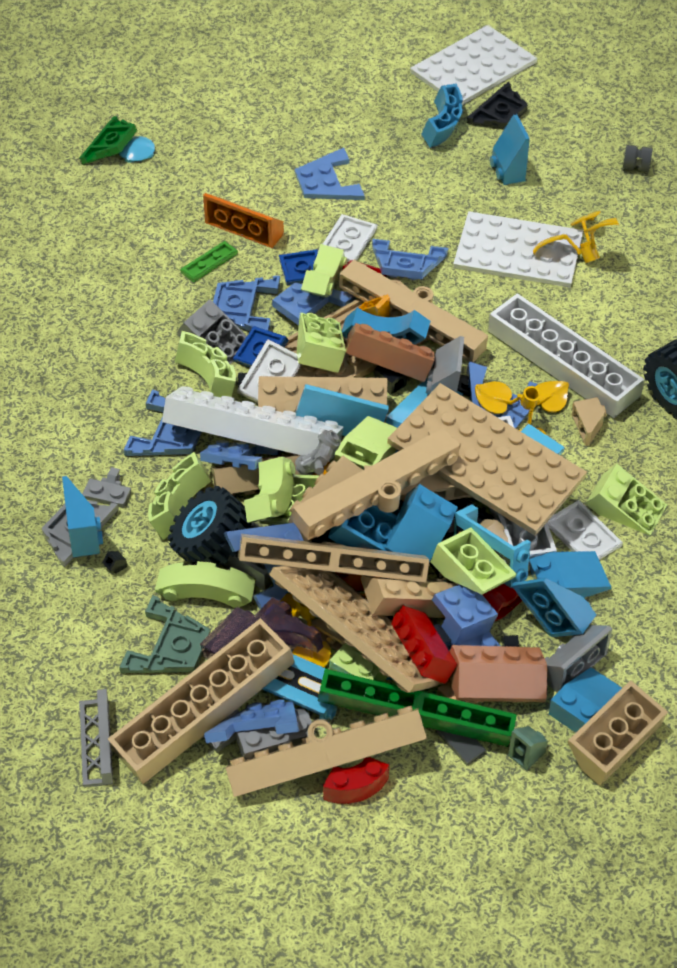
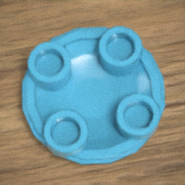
[119,136,155,163]

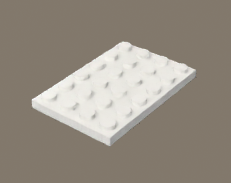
[410,25,537,105]
[453,211,583,288]

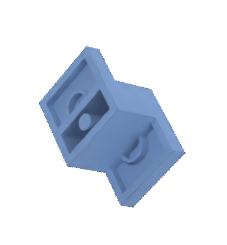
[432,585,501,650]

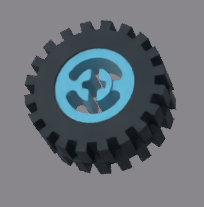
[643,339,677,419]
[168,486,252,568]

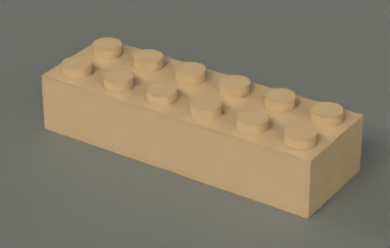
[258,376,387,423]

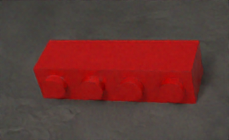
[391,605,458,684]

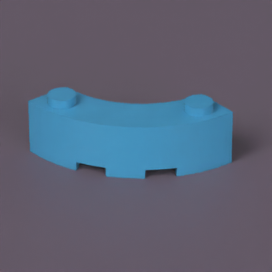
[421,83,463,148]
[342,307,431,345]

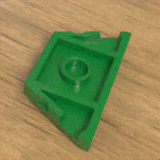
[79,116,138,164]

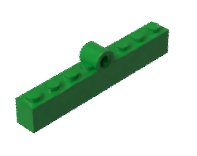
[318,669,517,747]

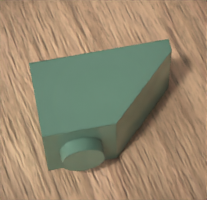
[508,726,548,771]

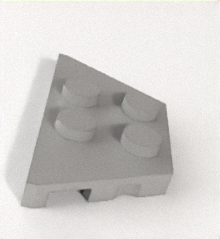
[42,501,118,567]

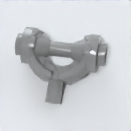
[295,430,340,475]

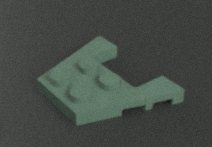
[119,595,211,673]

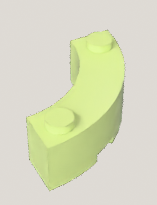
[301,244,347,298]
[175,331,236,398]
[148,452,211,540]
[244,457,296,523]
[155,561,256,608]

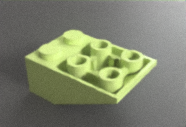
[296,312,346,373]
[334,416,397,470]
[585,464,667,536]

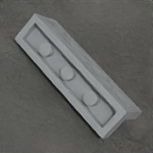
[79,689,113,787]

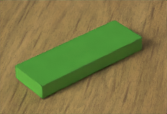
[180,241,238,283]

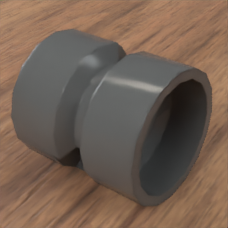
[623,144,653,172]

